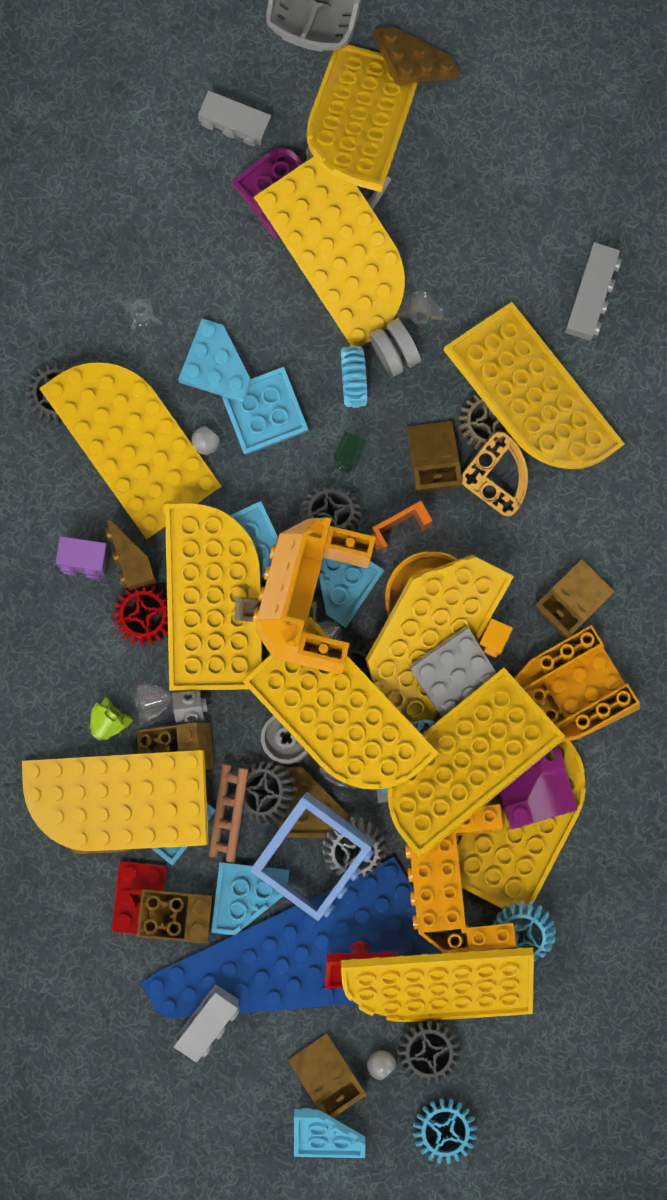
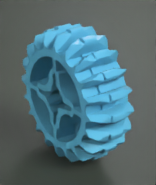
[341,345,367,408]
[493,900,556,962]
[413,1098,477,1164]

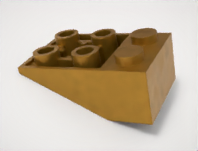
[407,421,462,494]
[105,520,157,592]
[533,559,615,640]
[136,723,214,770]
[137,889,212,944]
[288,1033,367,1118]

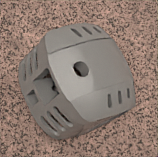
[266,0,363,52]

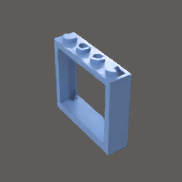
[250,792,375,921]

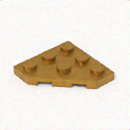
[373,27,460,85]
[278,767,348,838]

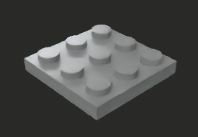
[408,626,496,718]

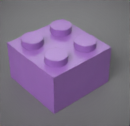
[55,537,110,579]

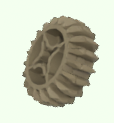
[458,394,512,453]

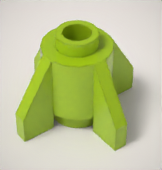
[90,697,133,740]

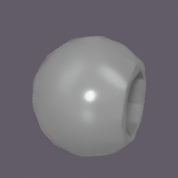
[191,426,220,455]
[367,1050,397,1080]

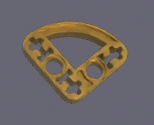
[461,430,528,516]

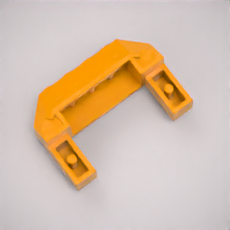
[253,517,376,675]
[405,804,518,953]

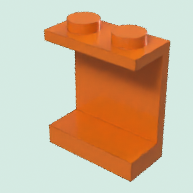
[370,501,432,553]

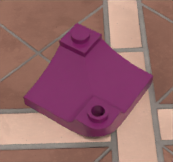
[232,148,304,240]
[499,747,578,830]

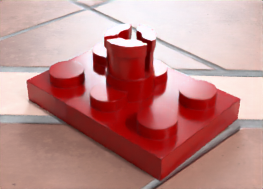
[111,861,166,934]
[325,941,398,988]

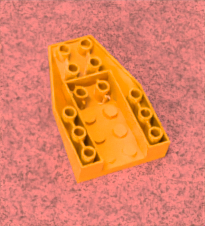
[514,625,640,743]

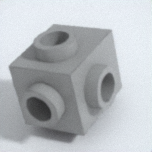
[172,690,208,725]

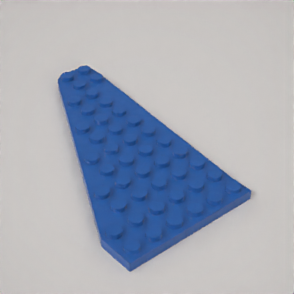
[141,857,443,1019]

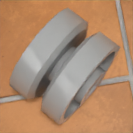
[369,318,421,378]
[261,716,308,765]

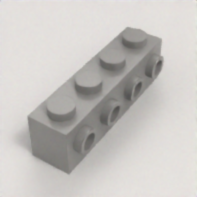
[565,242,622,341]

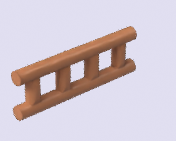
[209,764,248,862]

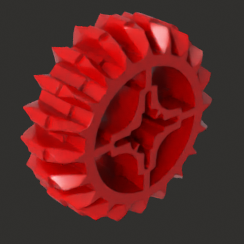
[112,585,168,647]

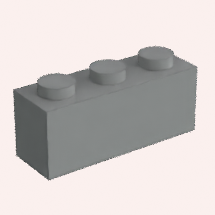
[198,91,272,146]
[173,984,240,1063]

